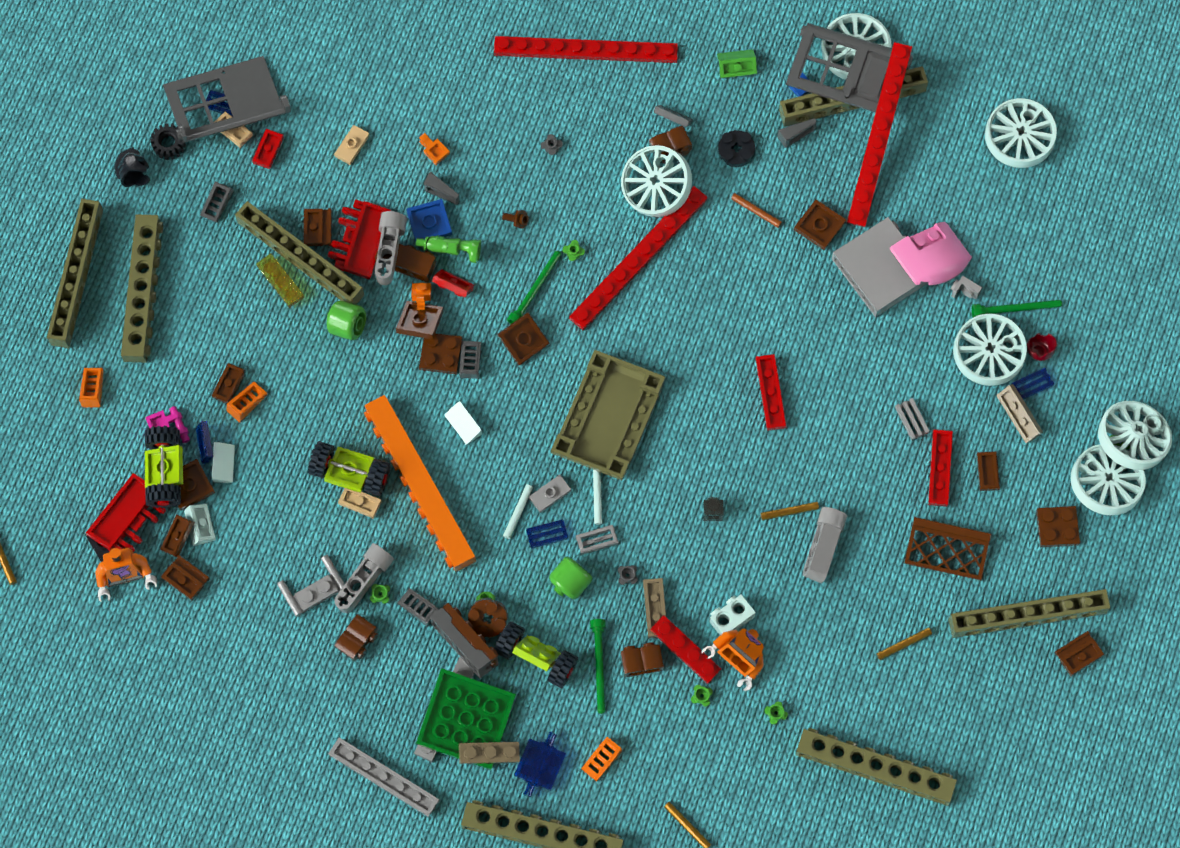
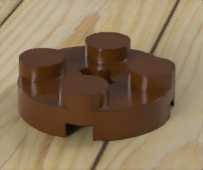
[468,598,508,638]

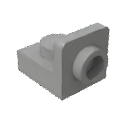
[951,276,982,299]

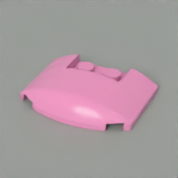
[890,222,972,285]

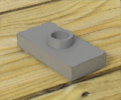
[529,475,571,513]

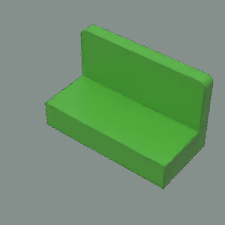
[717,49,757,78]

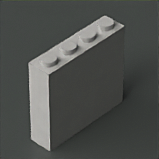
[832,217,928,318]

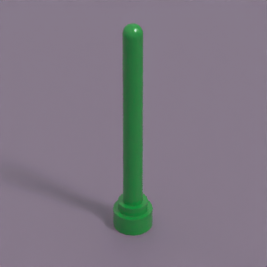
[507,250,561,324]
[971,300,1063,318]
[590,619,606,714]

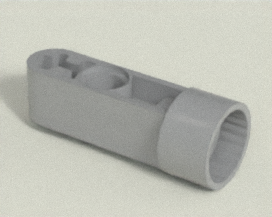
[375,211,407,285]
[803,507,847,583]
[335,543,394,613]

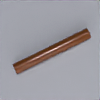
[731,193,782,228]

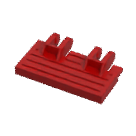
[328,199,391,280]
[86,473,166,552]

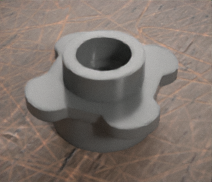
[541,134,563,155]
[618,565,638,585]

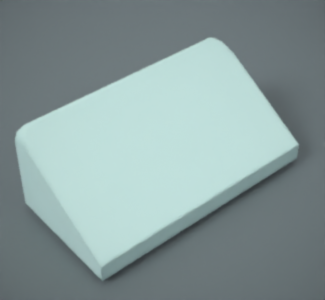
[445,401,482,445]
[212,442,235,483]
[184,504,216,546]

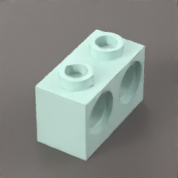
[709,595,756,635]

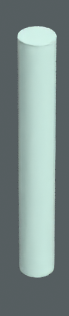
[593,470,602,525]
[503,484,533,539]

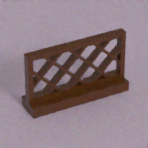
[904,517,991,581]

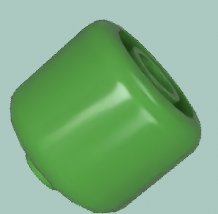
[326,300,366,341]
[549,556,593,599]

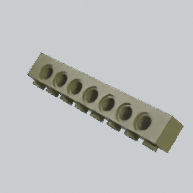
[779,66,928,127]
[47,199,103,348]
[235,201,364,305]
[121,214,163,363]
[948,589,1110,638]
[795,728,957,806]
[461,800,623,848]

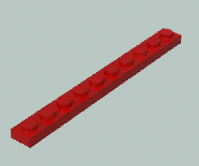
[494,36,678,63]
[847,42,912,227]
[569,186,708,331]

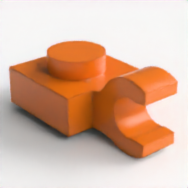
[419,133,450,165]
[411,283,431,310]

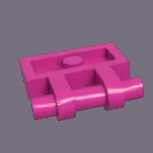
[145,406,190,443]

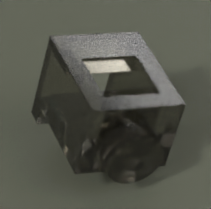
[703,497,724,521]

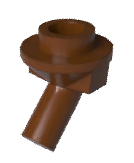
[502,210,529,229]

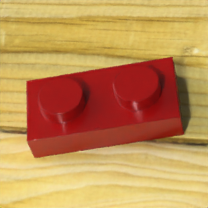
[252,129,284,169]
[432,269,474,297]

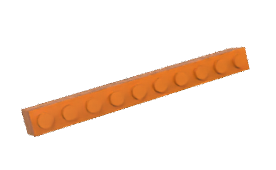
[364,395,476,572]

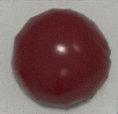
[1027,333,1057,361]

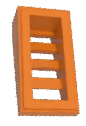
[79,368,103,408]
[226,382,267,422]
[581,737,622,782]

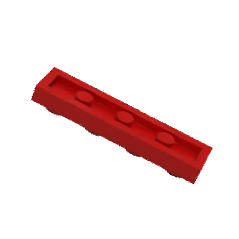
[755,354,786,431]
[928,429,953,507]
[650,615,721,684]

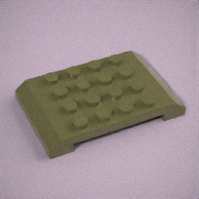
[551,349,665,481]

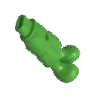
[416,235,481,263]

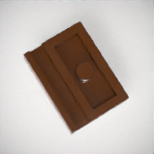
[303,208,332,246]
[161,555,210,601]
[1054,631,1104,676]

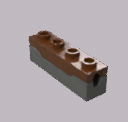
[430,603,499,678]

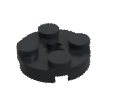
[718,130,755,167]

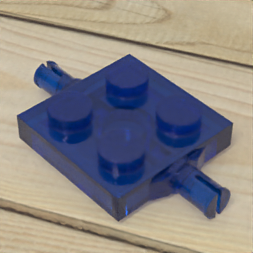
[514,732,566,798]

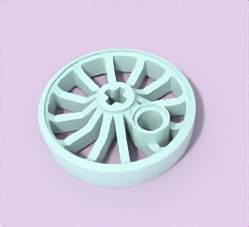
[821,13,892,80]
[985,98,1057,168]
[621,145,692,217]
[953,314,1027,386]
[1098,401,1172,470]
[1071,444,1146,515]

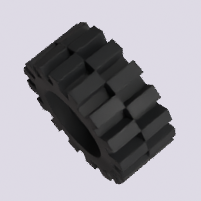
[150,124,186,160]

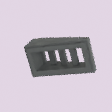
[777,118,817,148]
[424,172,460,205]
[200,181,234,223]
[459,341,481,379]
[397,588,439,627]

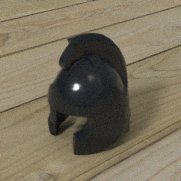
[114,147,150,188]

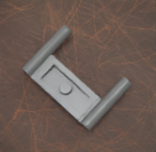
[277,555,345,617]

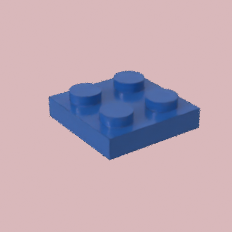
[406,199,452,242]

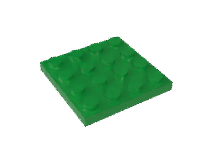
[415,668,516,770]

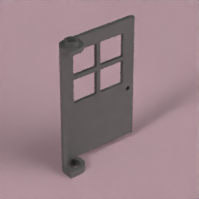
[786,23,914,113]
[163,56,291,143]

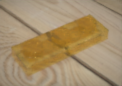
[256,253,305,308]

